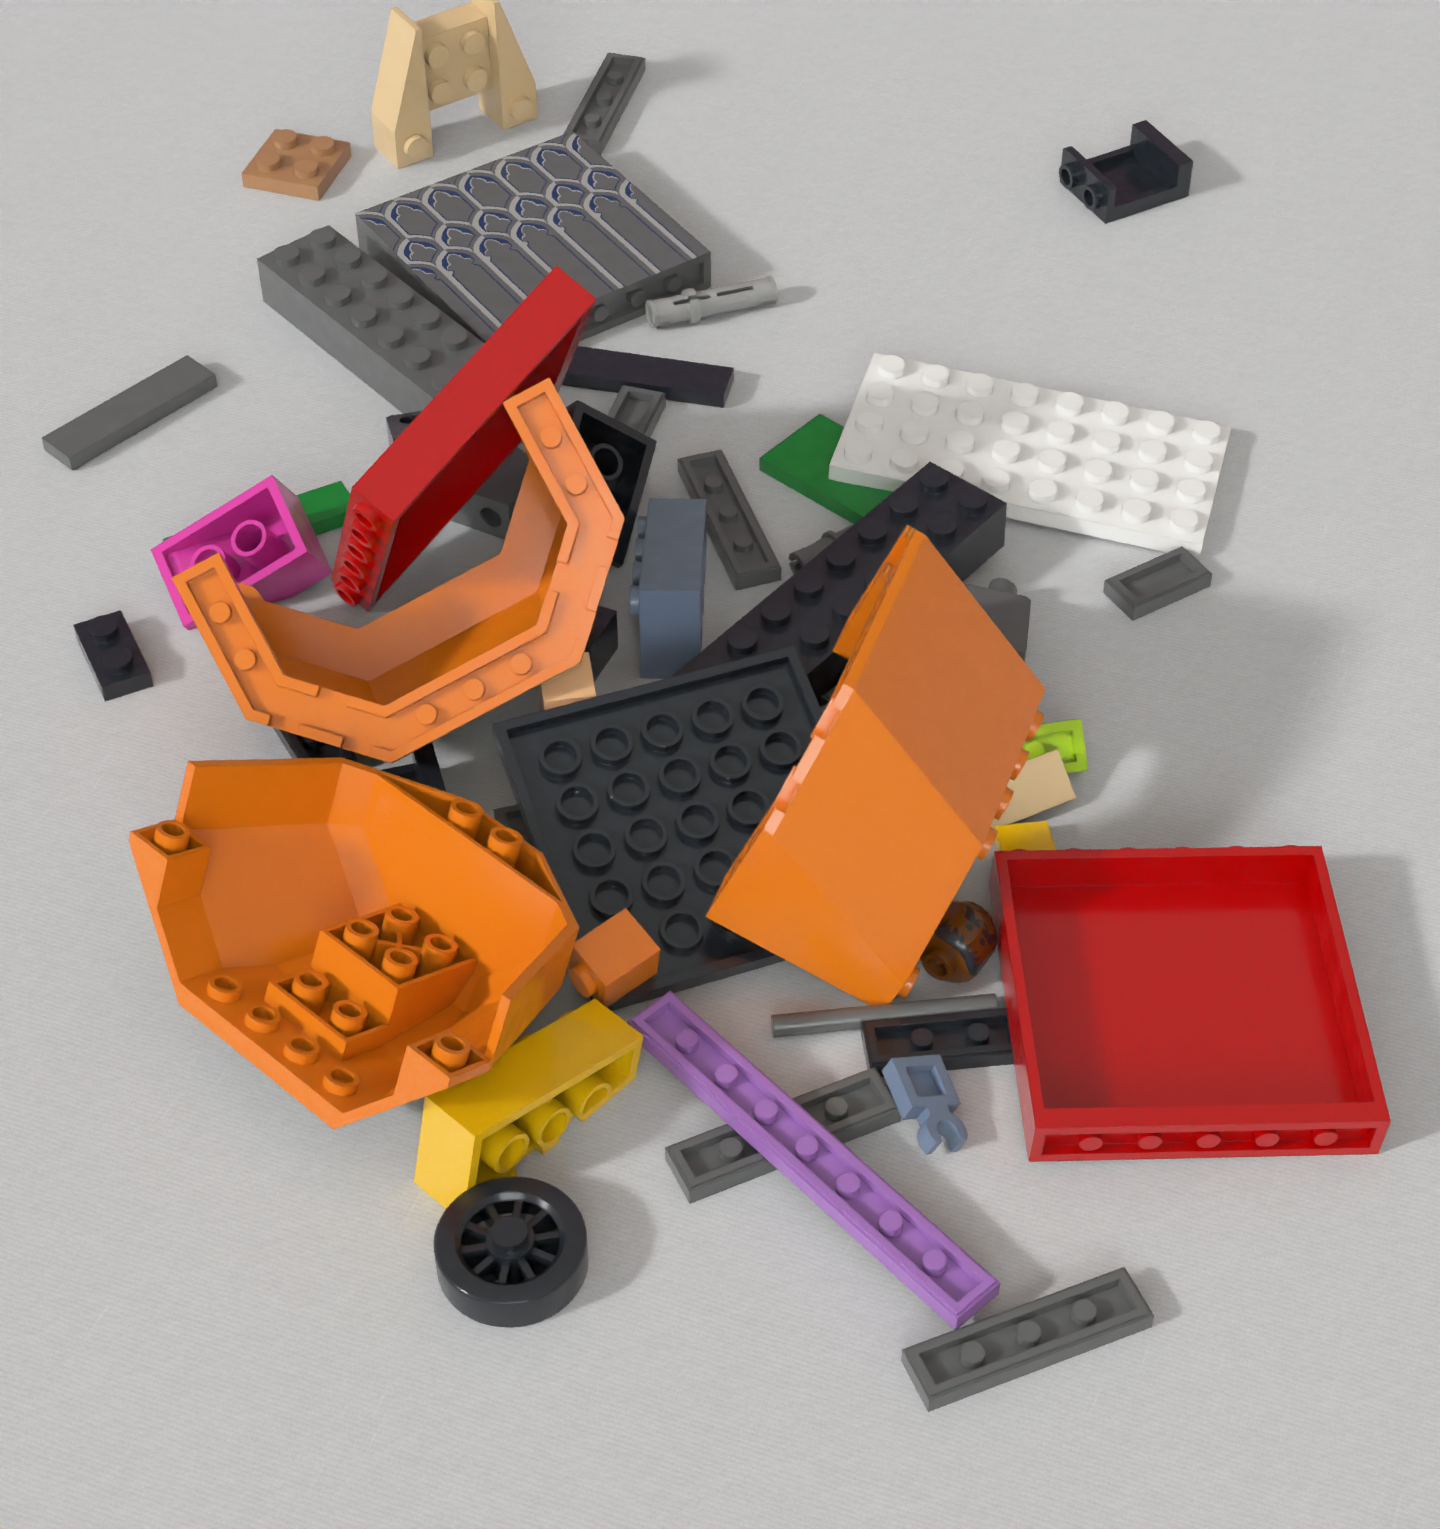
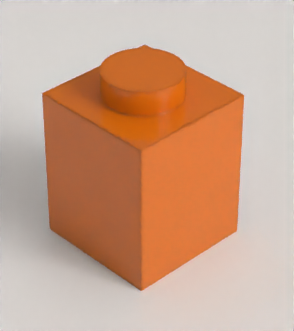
[568,908,661,1007]

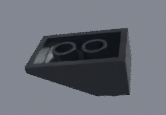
[566,400,657,568]

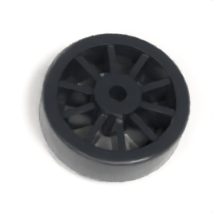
[434,1176,589,1328]

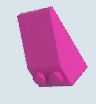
[150,475,333,630]

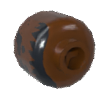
[920,900,998,983]

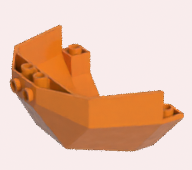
[129,757,579,1129]

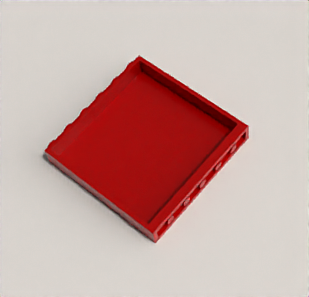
[331,265,597,612]
[989,845,1391,1162]

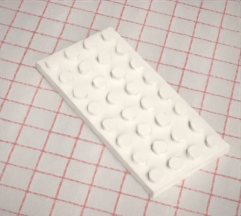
[828,353,1231,559]

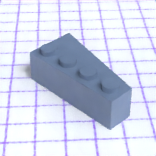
[629,498,707,679]

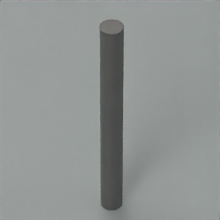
[771,993,998,1037]

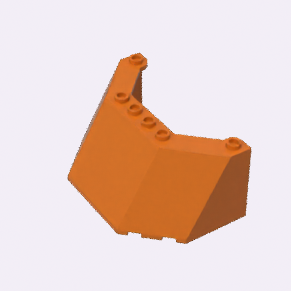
[171,378,625,763]
[705,525,1045,1005]

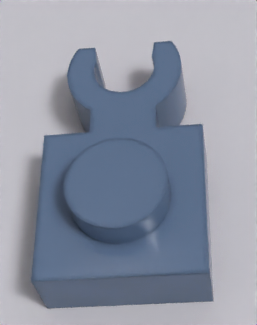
[882,1054,968,1155]

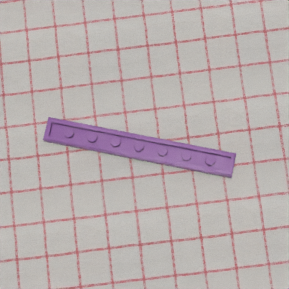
[627,991,1000,1330]

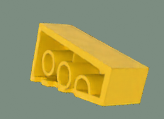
[414,999,644,1209]

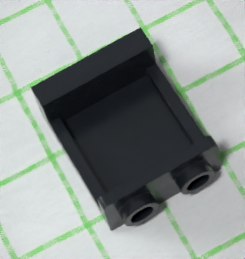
[1059,120,1193,224]

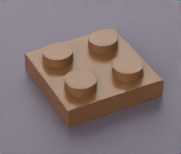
[241,129,352,201]

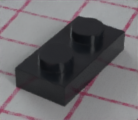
[73,610,153,702]

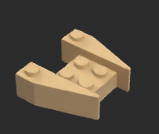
[371,0,538,169]

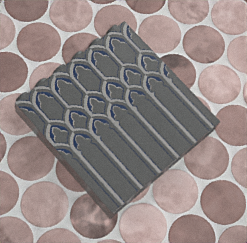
[355,131,711,343]

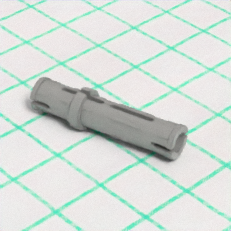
[645,276,778,328]

